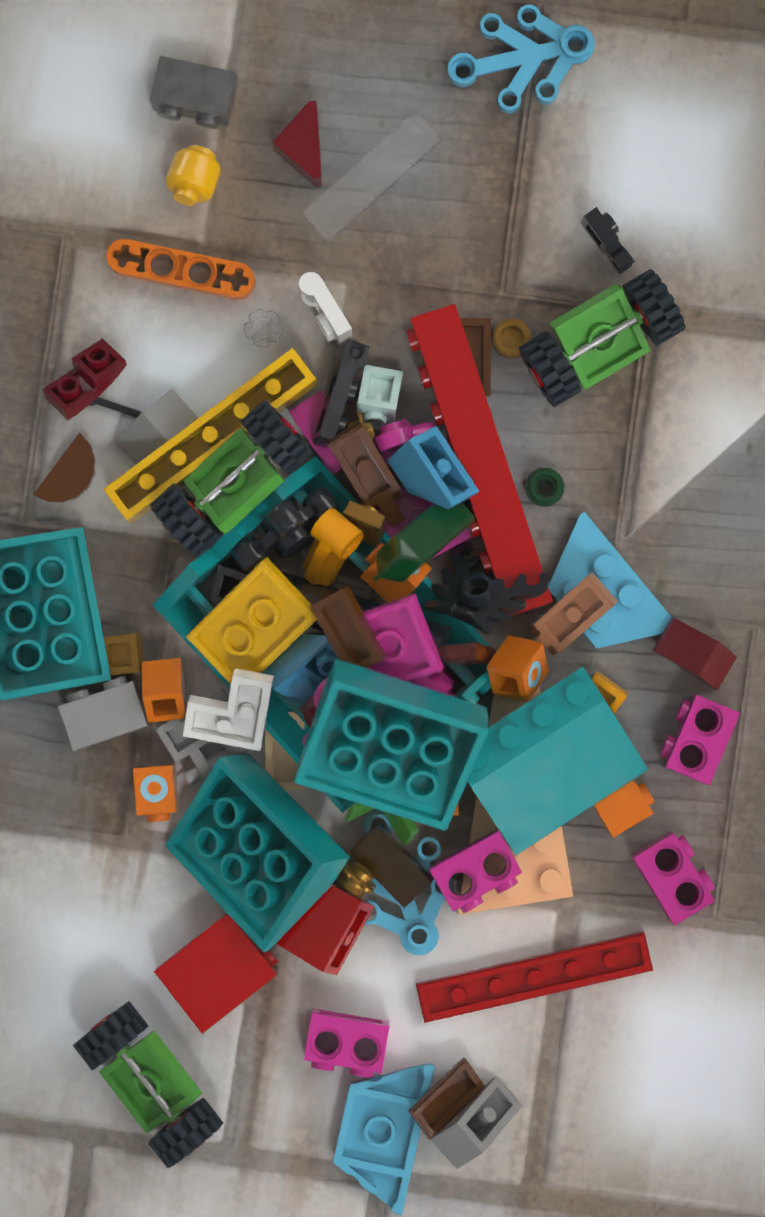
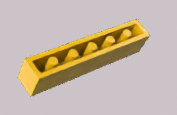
[103,348,318,524]

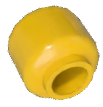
[165,145,221,206]

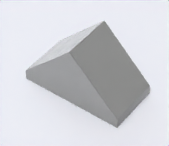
[115,389,198,464]

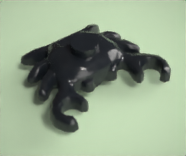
[424,542,549,636]

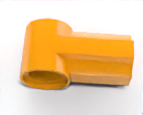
[302,508,364,587]

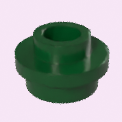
[525,468,564,507]

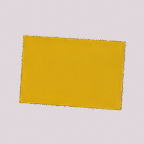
[186,557,317,684]

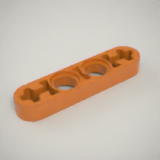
[106,239,256,300]

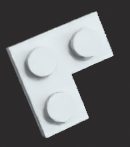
[183,668,274,751]

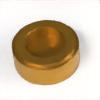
[492,318,532,359]

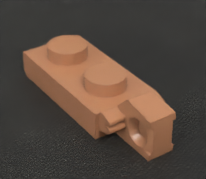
[530,572,618,656]

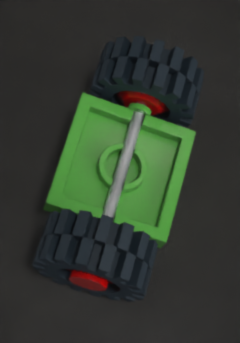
[518,269,686,407]
[150,400,313,557]
[73,1001,224,1168]

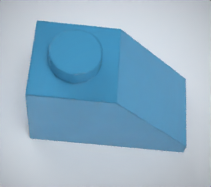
[387,426,479,509]

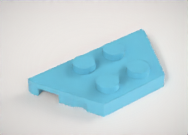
[548,512,672,649]
[333,1063,435,1215]

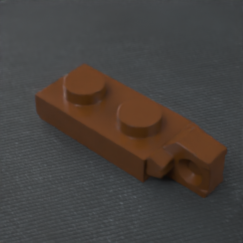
[326,421,405,528]

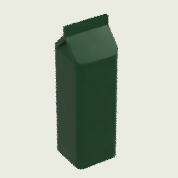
[373,502,475,582]

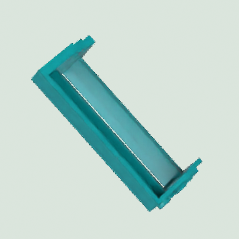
[153,456,496,813]

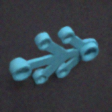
[447,4,595,114]
[353,809,454,955]

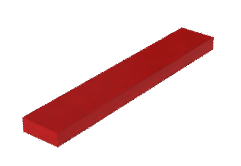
[416,931,654,1023]

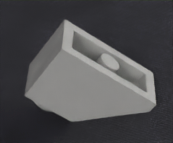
[431,1077,522,1169]

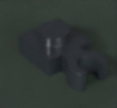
[581,207,635,275]

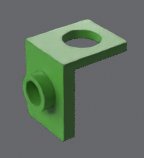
[344,803,418,846]

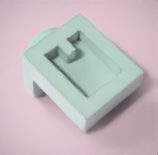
[356,365,403,430]

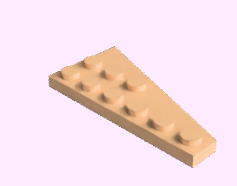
[457,686,573,915]

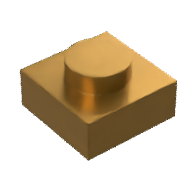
[343,501,386,547]
[104,633,144,675]

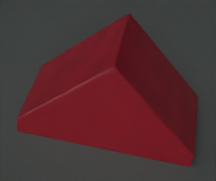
[272,101,322,187]
[652,617,737,690]

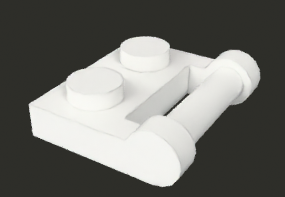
[299,272,353,347]

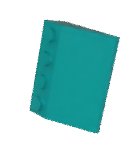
[0,527,111,702]
[294,658,489,831]
[467,667,648,855]
[164,753,350,952]

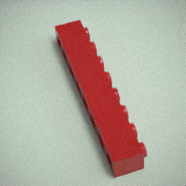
[405,304,553,616]

